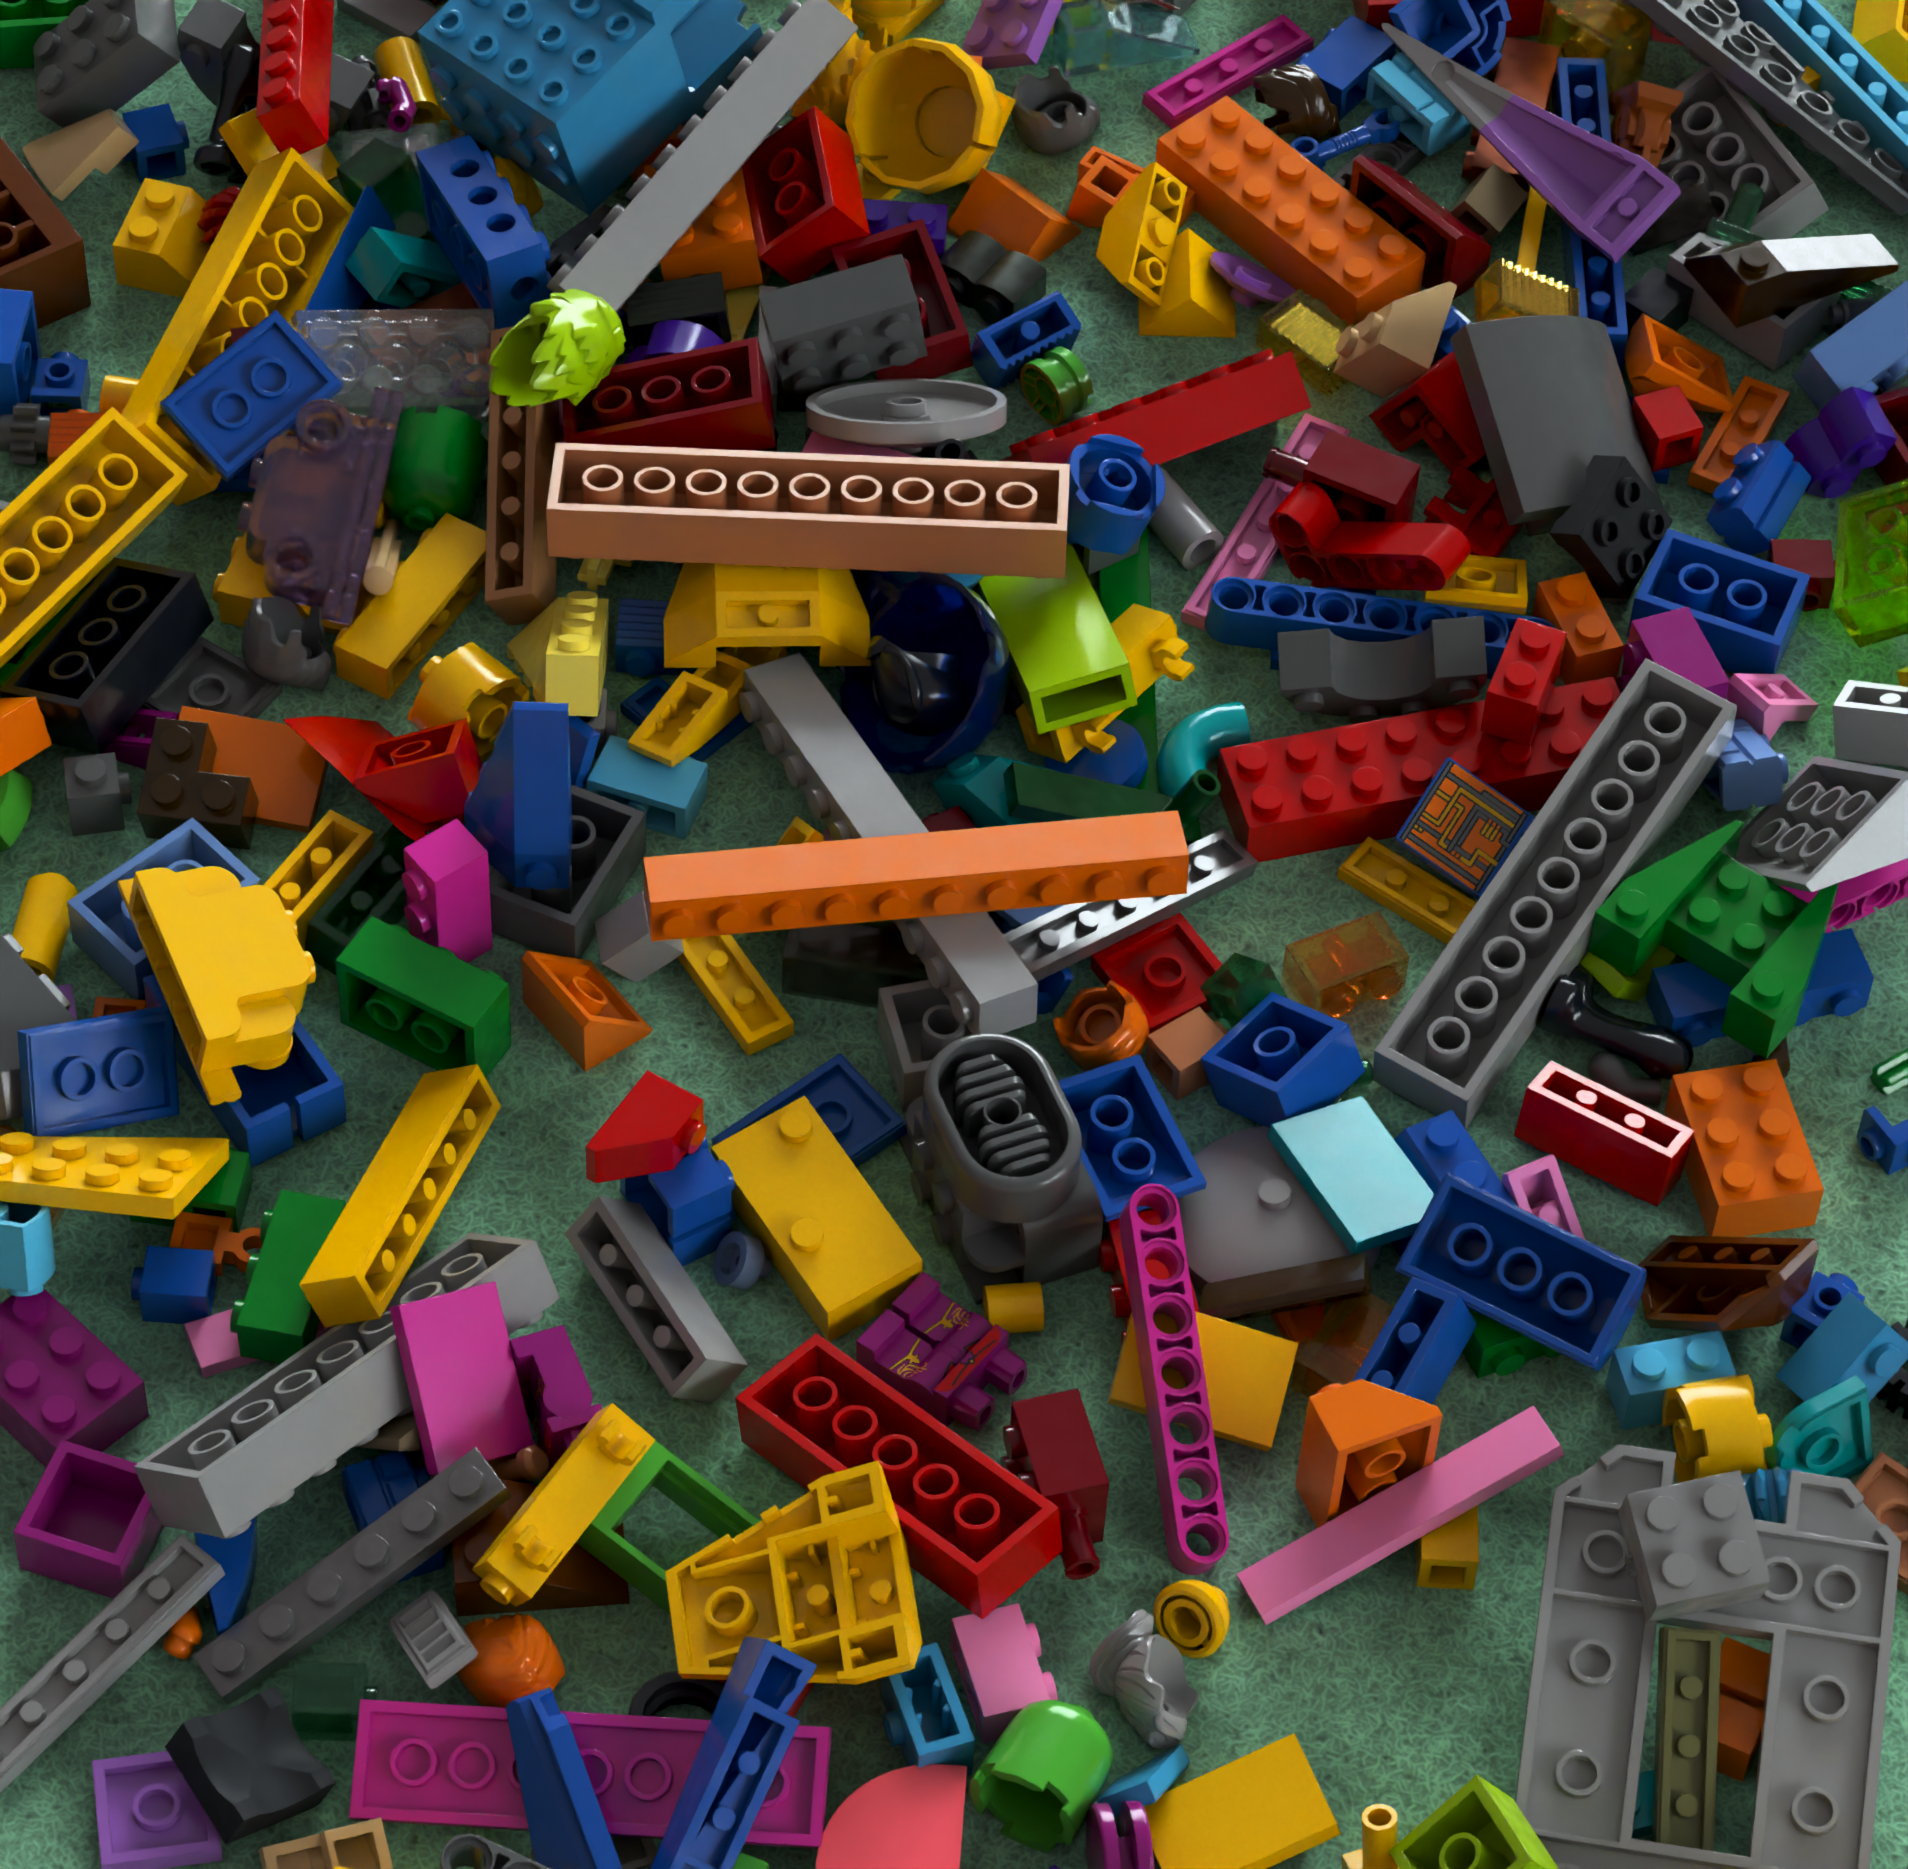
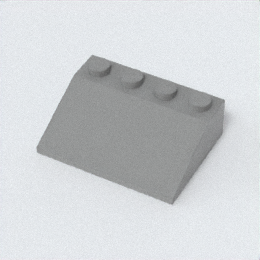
[1657,66,1829,247]
[1736,756,1908,893]

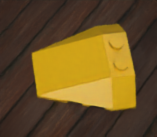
[665,1461,922,1684]

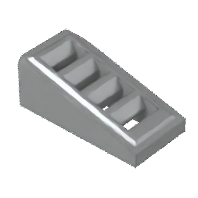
[389,1590,479,1690]

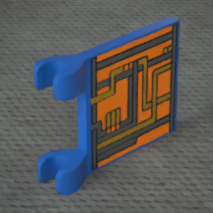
[1393,757,1535,900]

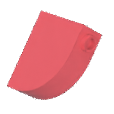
[815,1764,967,1869]

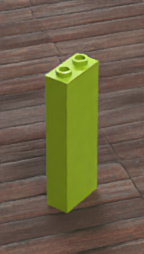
[972,543,1138,735]

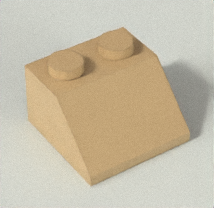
[1334,281,1457,398]

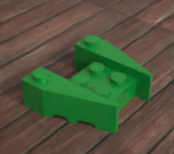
[1588,819,1839,1059]

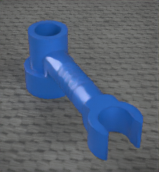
[1290,108,1400,171]

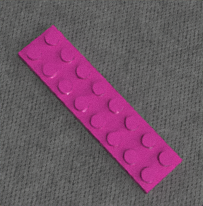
[349,1699,832,1849]

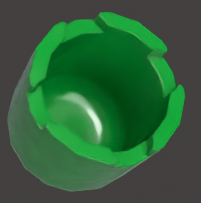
[382,405,488,532]

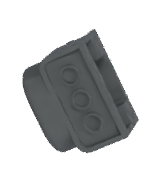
[898,1033,1103,1305]

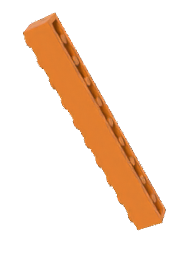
[643,810,1189,941]

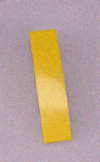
[627,646,787,767]

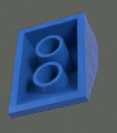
[1058,1054,1207,1223]

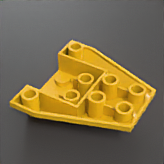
[663,562,871,668]

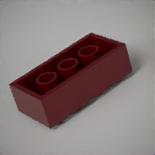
[562,337,775,451]

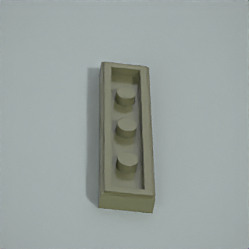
[1651,1626,1722,1851]

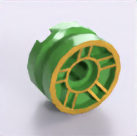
[1020,346,1094,425]

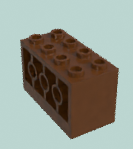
[0,136,91,329]

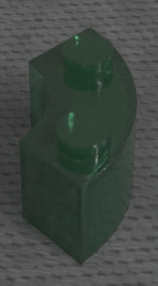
[336,137,437,243]

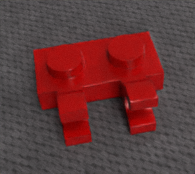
[1423,465,1525,557]

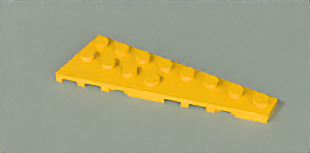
[0,1132,229,1220]

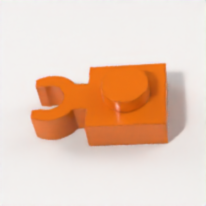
[169,1211,263,1276]

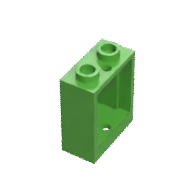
[576,1441,760,1616]

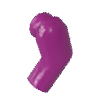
[376,76,417,133]

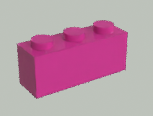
[402,818,493,963]

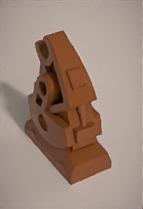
[1608,80,1684,168]

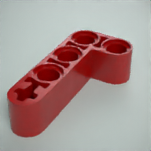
[1268,481,1471,591]

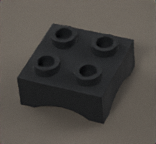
[1549,455,1673,599]
[165,1686,336,1844]

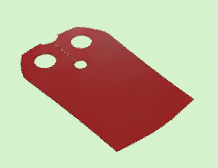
[283,716,465,842]

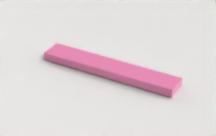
[1181,413,1350,631]
[1236,1405,1564,1625]

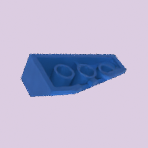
[464,701,573,890]

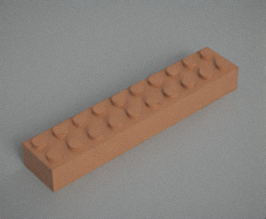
[546,443,1070,578]

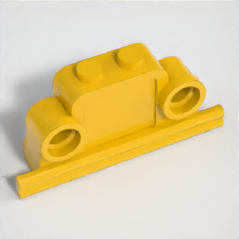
[117,866,316,1105]

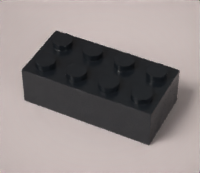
[0,557,214,754]

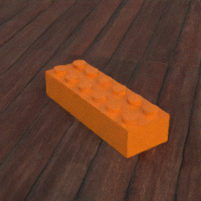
[1155,95,1426,330]

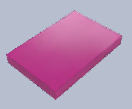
[389,1281,534,1475]

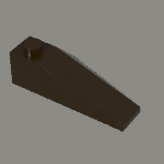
[1684,234,1899,328]

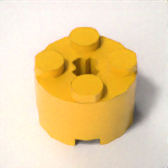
[407,642,530,762]
[1662,1374,1773,1483]

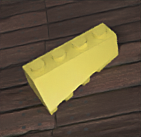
[506,591,609,717]

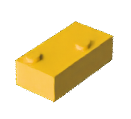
[711,1095,923,1342]

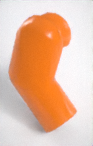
[162,1605,203,1660]

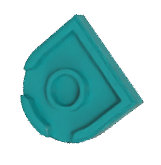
[1765,1375,1874,1479]

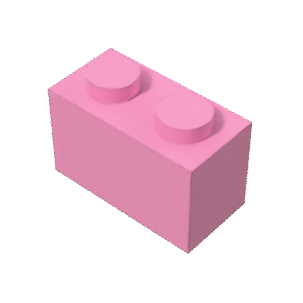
[950,1603,1058,1744]

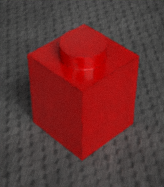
[1632,385,1704,472]

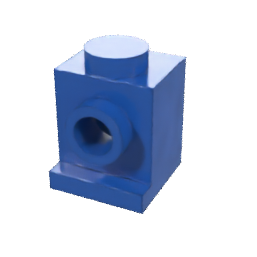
[30,351,91,416]
[1780,1271,1866,1349]

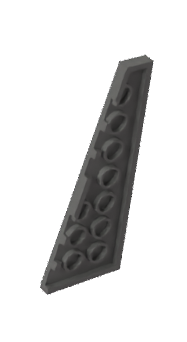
[1621,0,1908,216]

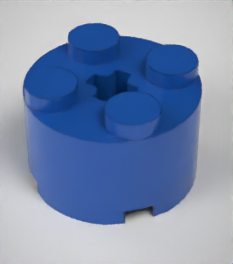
[1065,434,1165,555]

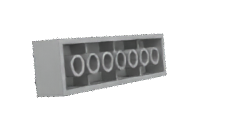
[133,1232,560,1539]

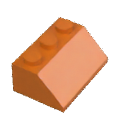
[1295,1379,1443,1528]

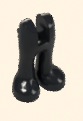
[193,43,260,184]
[1540,967,1694,1080]

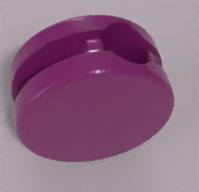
[1086,1800,1154,1869]

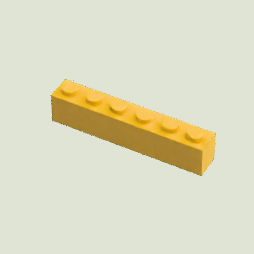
[299,1064,501,1327]

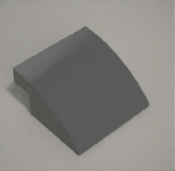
[1450,315,1663,537]

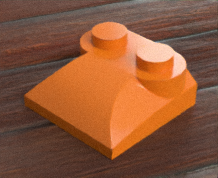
[1624,314,1735,413]

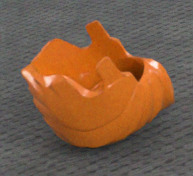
[1053,980,1149,1072]
[457,1612,566,1708]

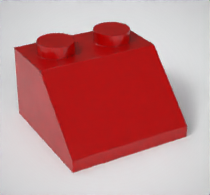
[353,718,482,825]

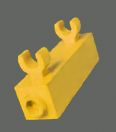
[1016,603,1195,763]
[471,1403,656,1607]

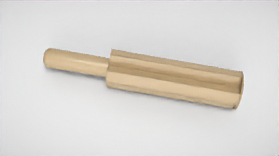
[363,519,403,595]

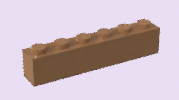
[485,326,559,625]

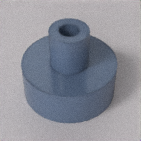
[713,1231,772,1290]

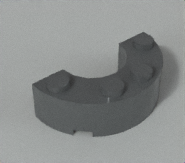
[177,0,375,137]
[1277,616,1487,724]

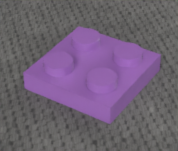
[962,0,1064,70]
[92,1751,223,1869]

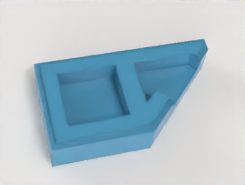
[1097,1744,1190,1818]

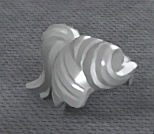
[1089,1609,1199,1749]

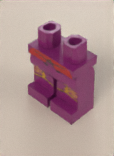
[856,1272,1027,1431]
[510,1325,603,1479]

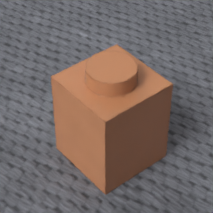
[1145,1006,1228,1101]

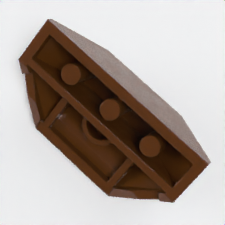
[1637,1235,1819,1331]

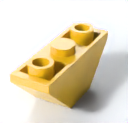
[1095,162,1187,309]

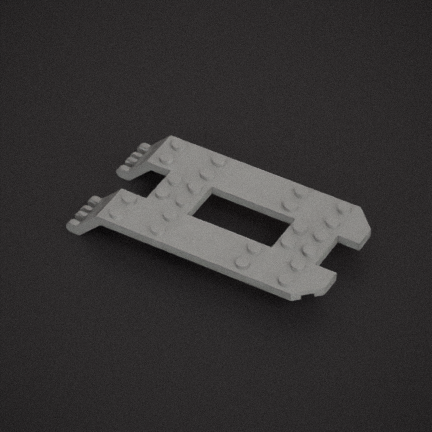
[1515,1444,1901,1869]

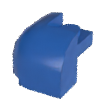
[1388,0,1512,76]

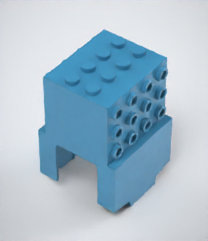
[417,0,763,215]

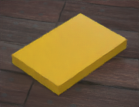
[1107,1311,1299,1452]
[1144,1733,1341,1869]

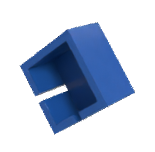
[620,1136,736,1267]

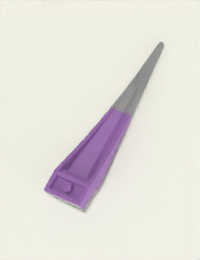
[1382,23,1681,264]

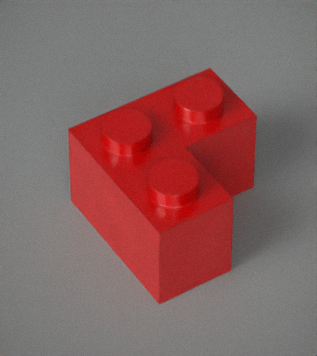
[1369,351,1486,474]

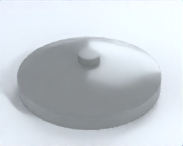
[806,378,1007,454]
[1177,1126,1383,1312]

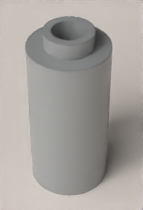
[1148,468,1224,570]

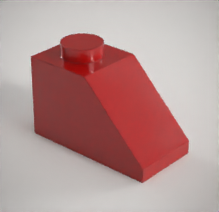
[585,1070,707,1183]

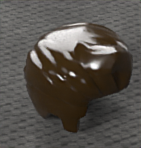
[1253,64,1342,144]

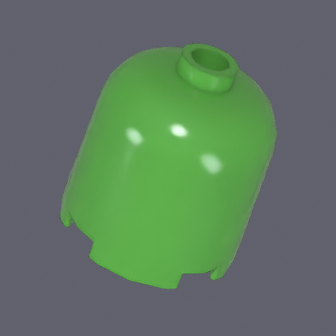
[969,1699,1113,1852]

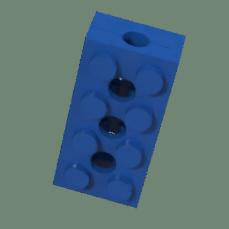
[415,134,553,330]

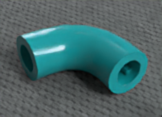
[1156,701,1251,803]

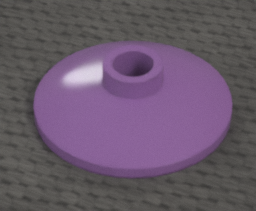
[1209,252,1298,308]

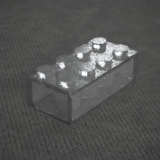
[288,309,495,424]

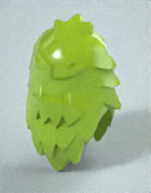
[489,289,626,407]

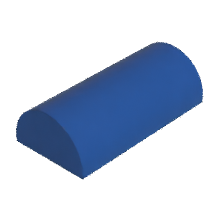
[1395,1172,1647,1372]

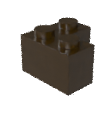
[137,717,259,850]

